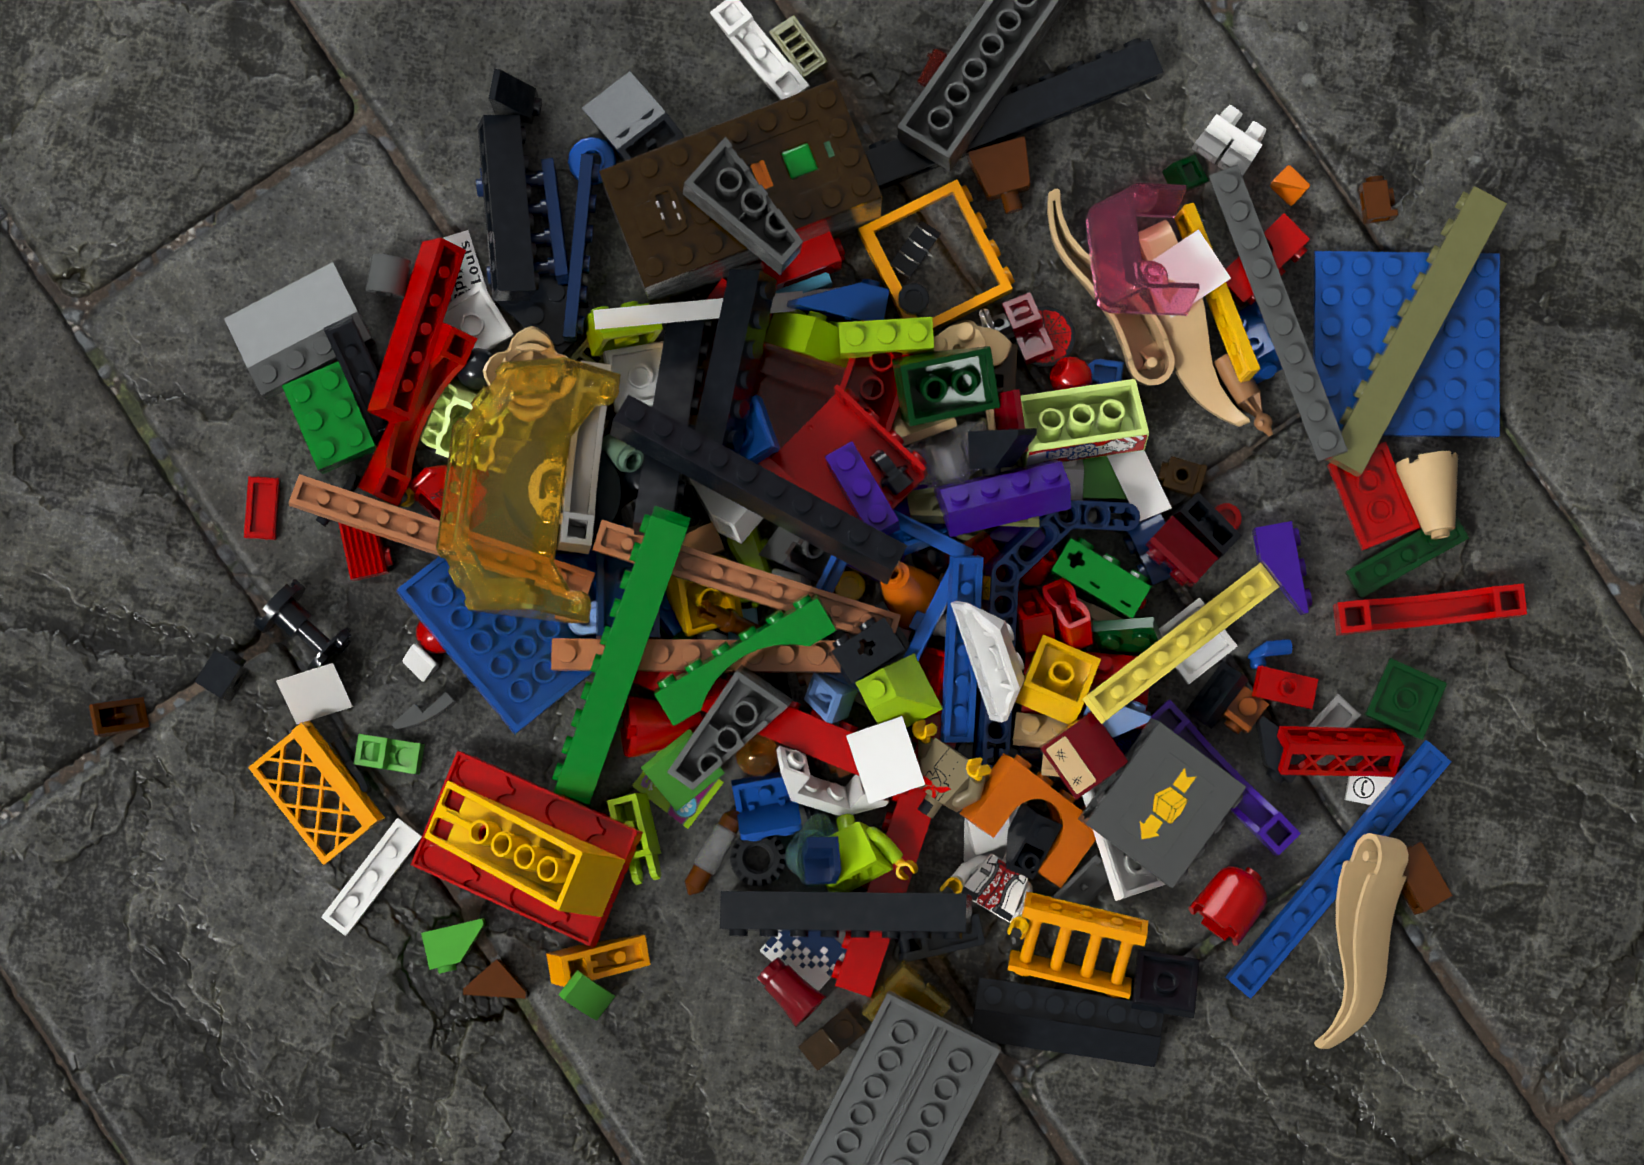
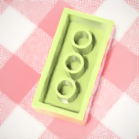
[1020,379,1149,466]

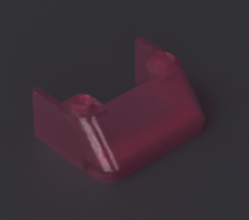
[1086,183,1200,316]

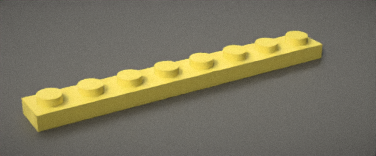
[1082,562,1280,724]

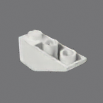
[687,477,763,544]

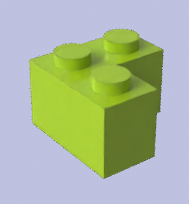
[763,309,849,371]

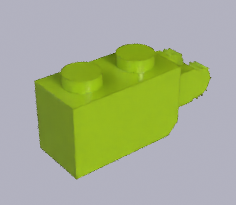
[607,793,662,885]

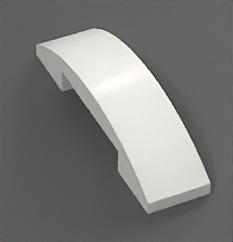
[710,0,810,100]

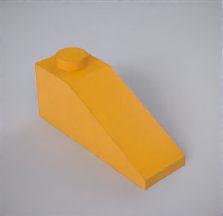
[546,934,650,987]

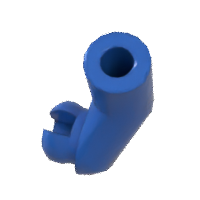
[1247,639,1293,670]

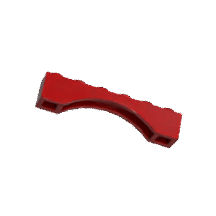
[358,322,478,506]
[1333,583,1527,636]

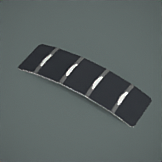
[890,220,941,286]

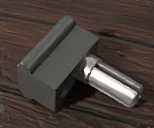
[977,309,1014,339]

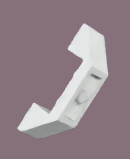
[776,746,889,816]

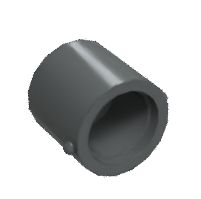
[366,254,412,299]

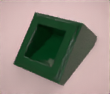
[1162,154,1209,197]

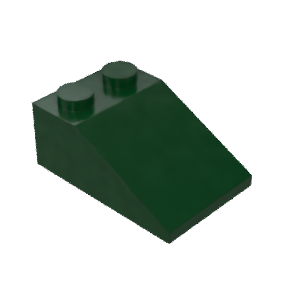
[892,346,1000,426]

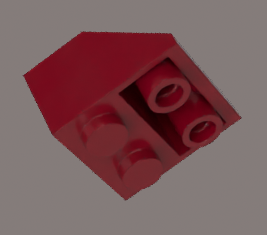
[1145,516,1218,587]

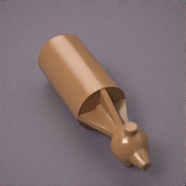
[1213,353,1273,437]

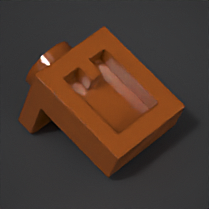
[1222,685,1269,735]

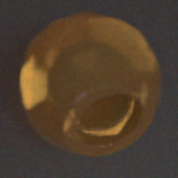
[735,734,778,776]

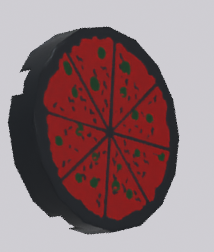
[1014,306,1076,368]

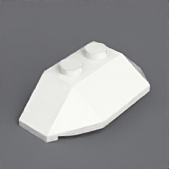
[951,601,1025,723]

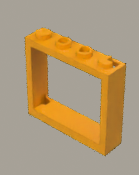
[858,179,1015,332]

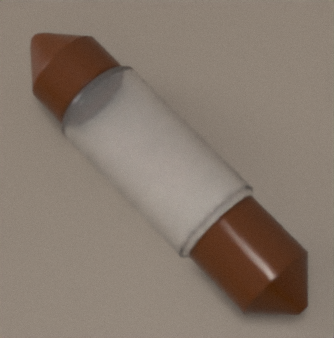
[684,808,740,895]

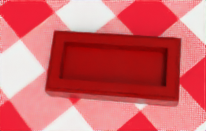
[244,476,281,540]

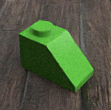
[421,918,486,974]

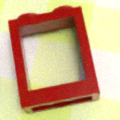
[761,232,845,291]

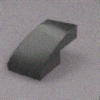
[391,692,457,730]

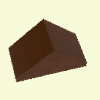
[89,697,149,737]
[463,959,528,999]

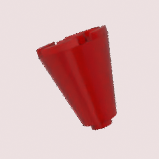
[620,696,705,758]

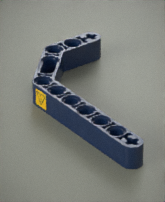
[973,500,1140,769]

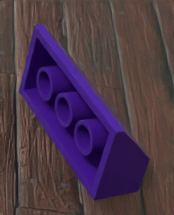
[934,460,1071,537]

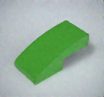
[354,734,425,775]
[559,970,615,1021]

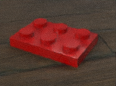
[1327,442,1420,551]

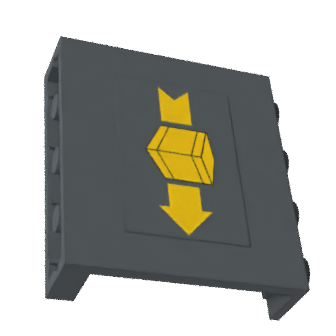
[1078,718,1246,888]

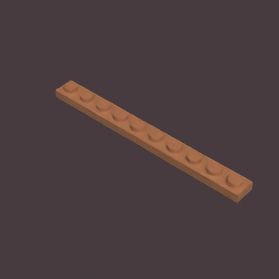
[289,474,595,604]
[592,520,901,635]
[551,638,864,673]

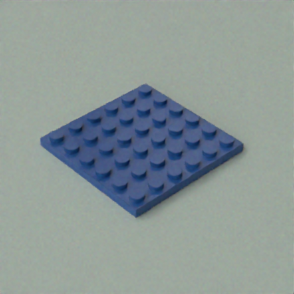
[1313,251,1500,438]
[396,480,601,735]

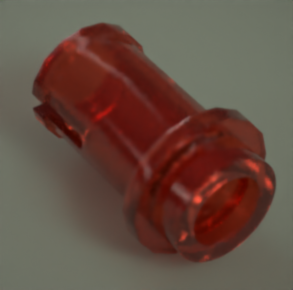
[917,49,947,87]

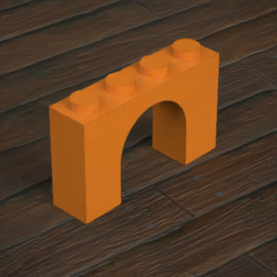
[959,753,1096,888]

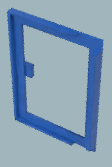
[815,510,975,692]

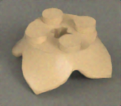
[934,320,1012,366]
[483,326,578,421]

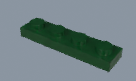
[1345,516,1469,599]

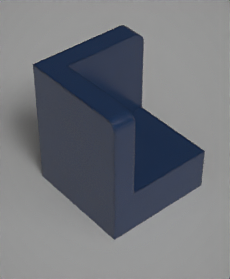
[802,836,841,884]

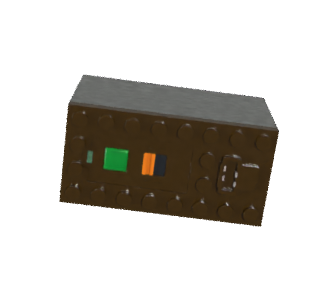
[599,79,882,305]

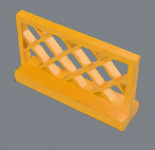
[248,720,385,865]

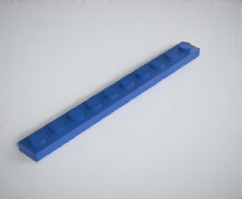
[1225,740,1451,999]

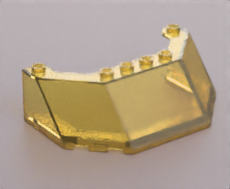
[436,357,621,623]

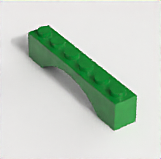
[654,594,837,726]

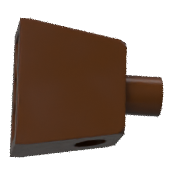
[967,136,1030,214]

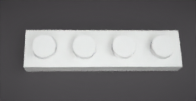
[321,818,422,936]

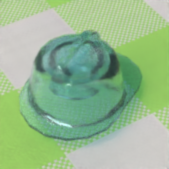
[785,813,833,887]

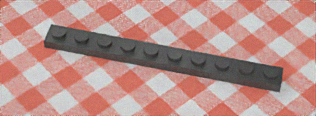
[1209,164,1348,463]

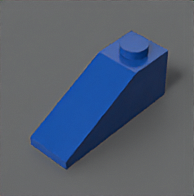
[787,279,890,322]

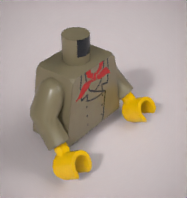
[912,719,991,819]

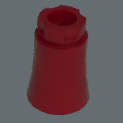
[757,957,827,1027]

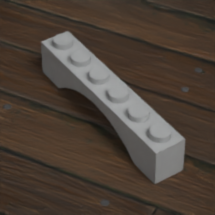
[557,361,612,554]

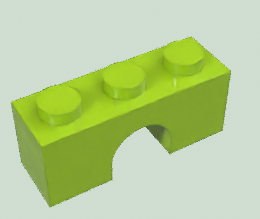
[839,317,934,359]

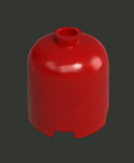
[1188,866,1268,946]

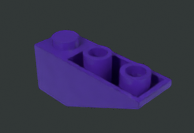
[1252,521,1312,615]

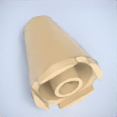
[1396,451,1458,539]

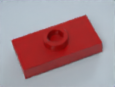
[1252,666,1318,709]

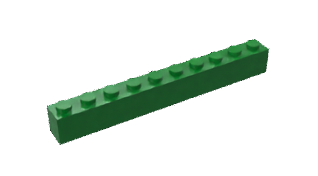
[552,506,691,804]

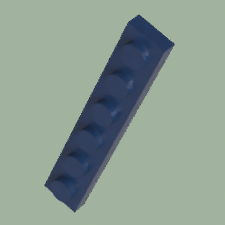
[563,154,600,342]

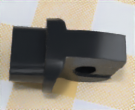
[869,449,914,496]

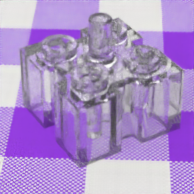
[906,421,987,487]

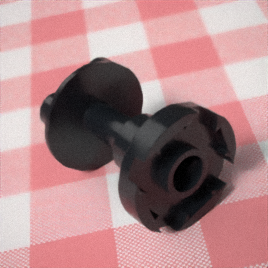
[253,579,351,671]

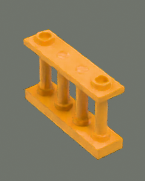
[1008,891,1148,999]

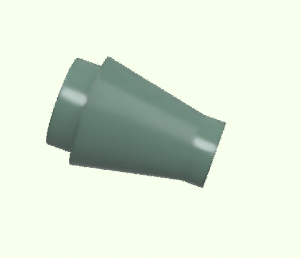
[601,434,643,473]

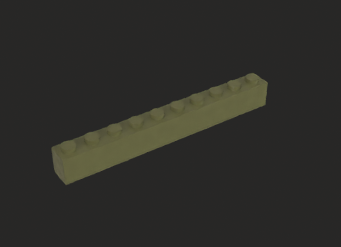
[1326,186,1507,477]

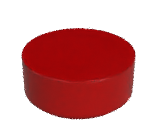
[1215,503,1242,530]

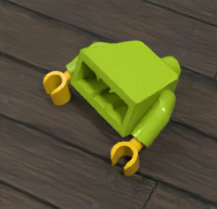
[825,814,918,892]

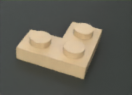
[1013,712,1078,777]

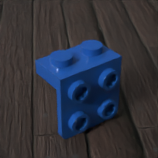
[1238,302,1282,384]
[731,771,802,841]

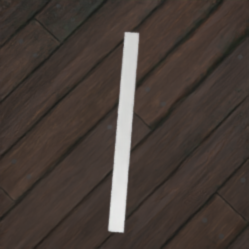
[593,287,840,330]

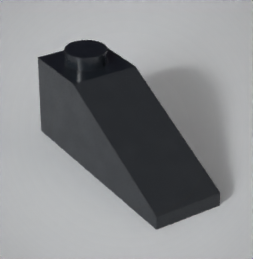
[488,68,542,124]

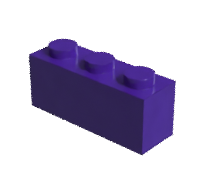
[825,441,900,535]

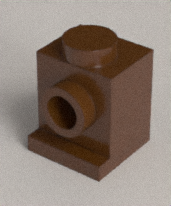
[1358,175,1398,224]

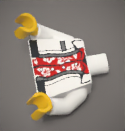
[940,851,1033,939]

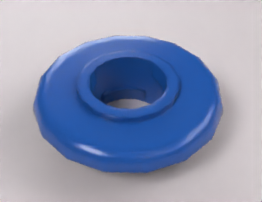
[568,137,617,185]

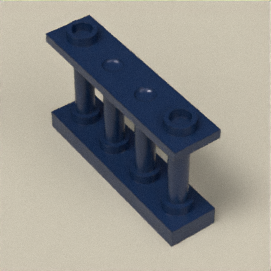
[476,158,569,285]

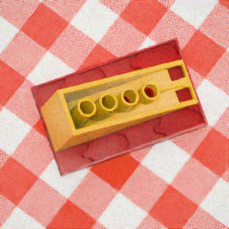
[410,751,643,947]

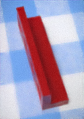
[1277,726,1405,777]

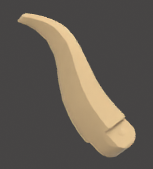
[1047,189,1175,386]
[1135,219,1250,427]
[1314,833,1409,1049]

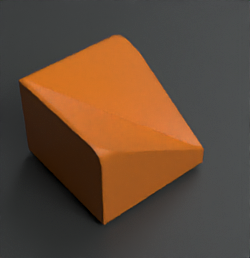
[1269,165,1310,206]

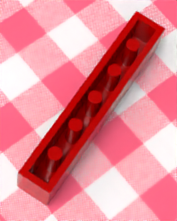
[367,238,466,423]

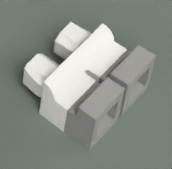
[1192,105,1267,177]

